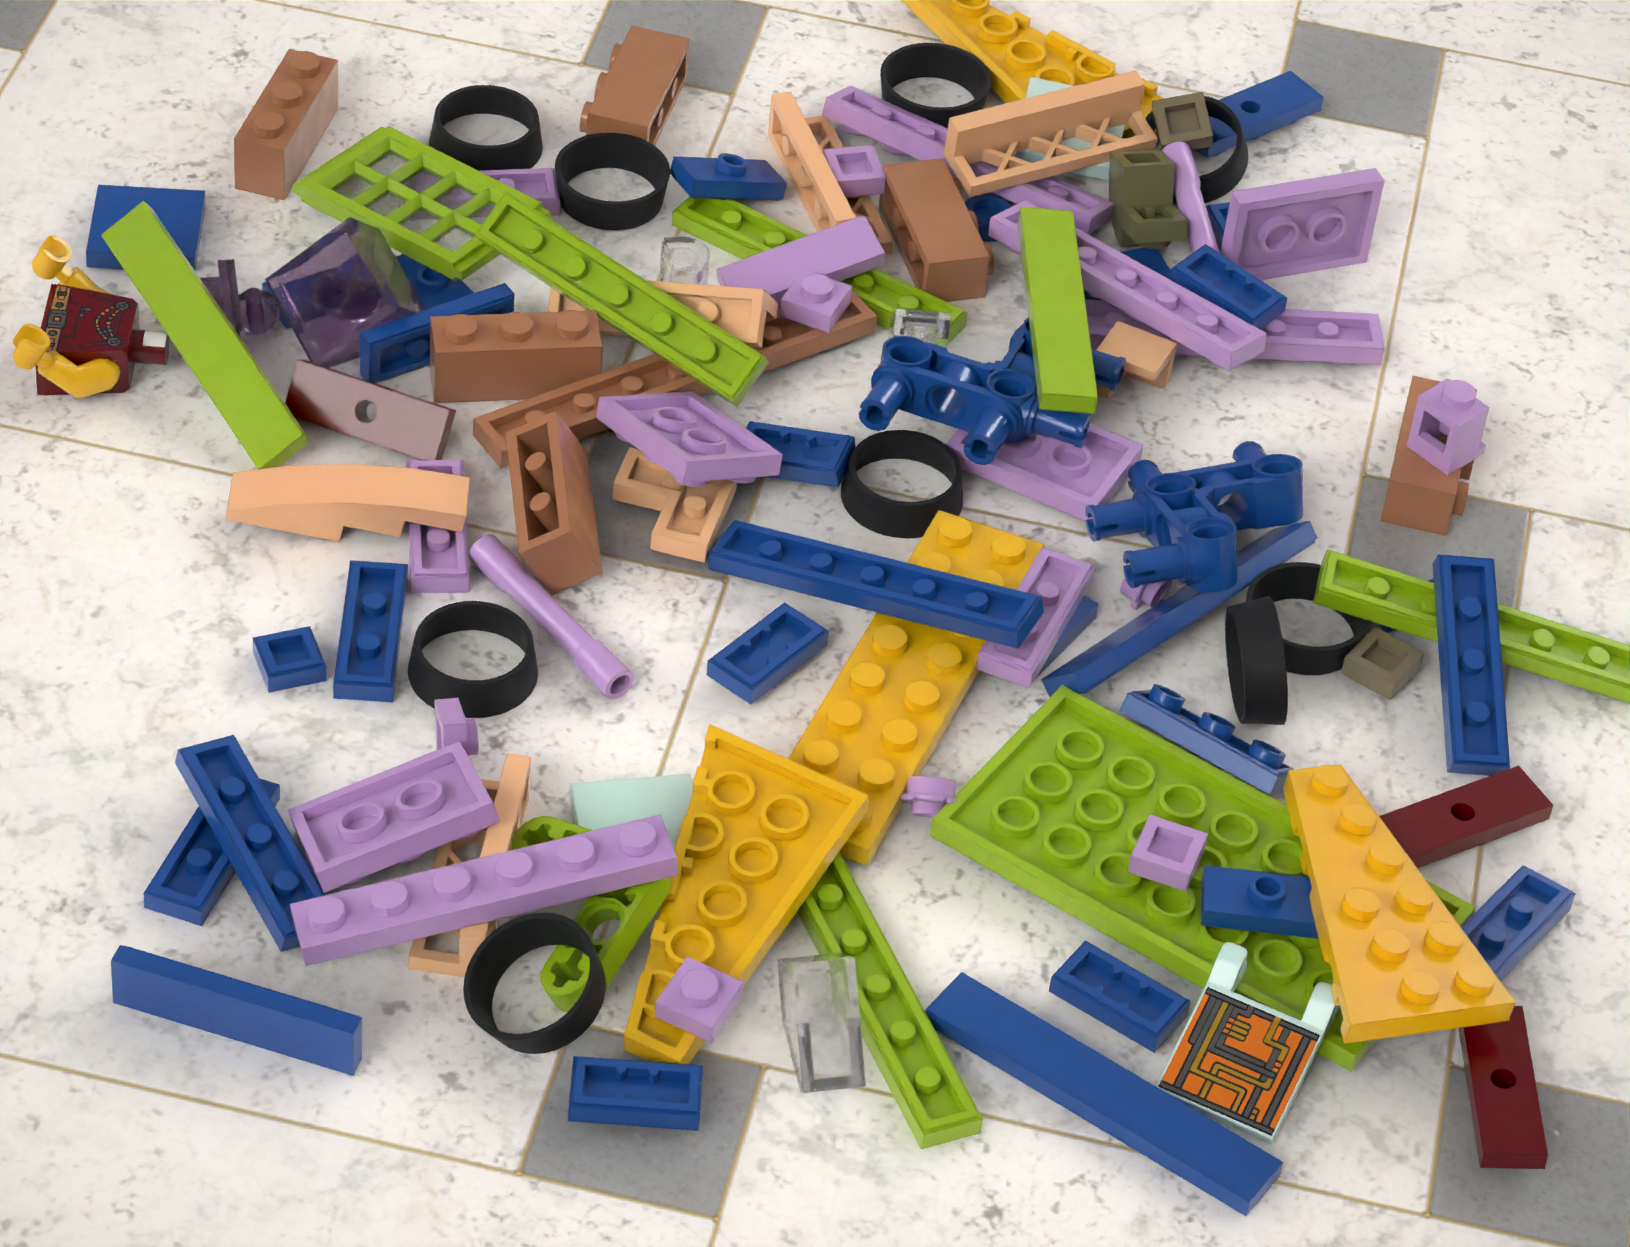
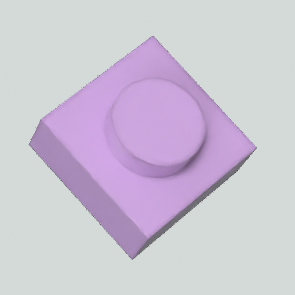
[823,145,886,198]
[779,269,852,333]
[434,698,479,756]
[1128,814,1208,892]
[655,957,743,1043]

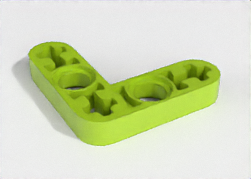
[512,816,671,1012]

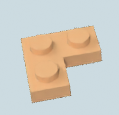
[612,447,737,563]

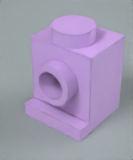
[1406,378,1490,476]

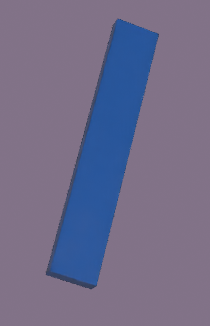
[707,520,1044,649]
[1041,521,1318,697]
[925,972,1283,1216]

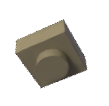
[1152,92,1213,150]
[1341,627,1424,700]

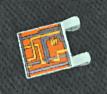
[1156,942,1340,1144]

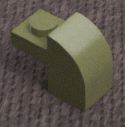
[1109,149,1188,249]

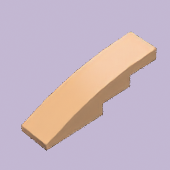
[225,464,470,542]

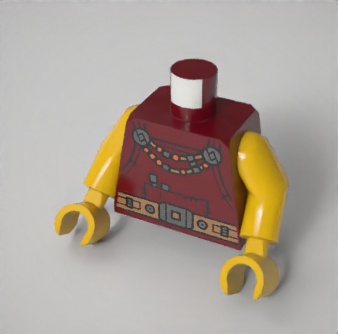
[13,235,169,398]

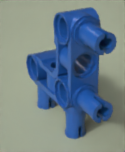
[859,317,1126,465]
[1085,441,1303,592]

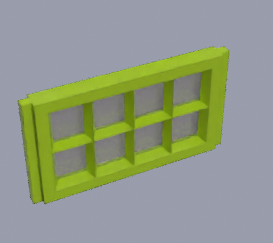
[292,126,551,281]

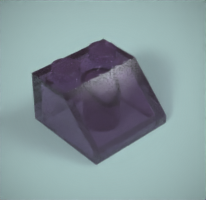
[265,217,425,368]

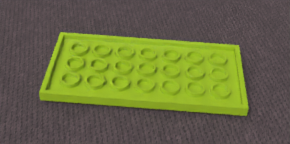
[929,685,1476,1072]

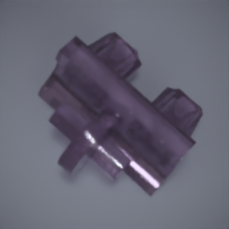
[200,259,280,337]

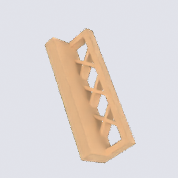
[943,71,1158,198]
[768,91,893,255]
[547,280,778,348]
[408,753,531,977]

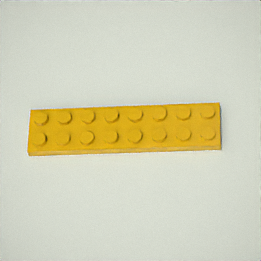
[788,510,1044,866]

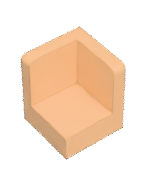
[1096,321,1177,399]

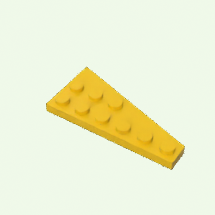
[901,0,1164,139]
[624,724,869,1065]
[1283,764,1515,1044]

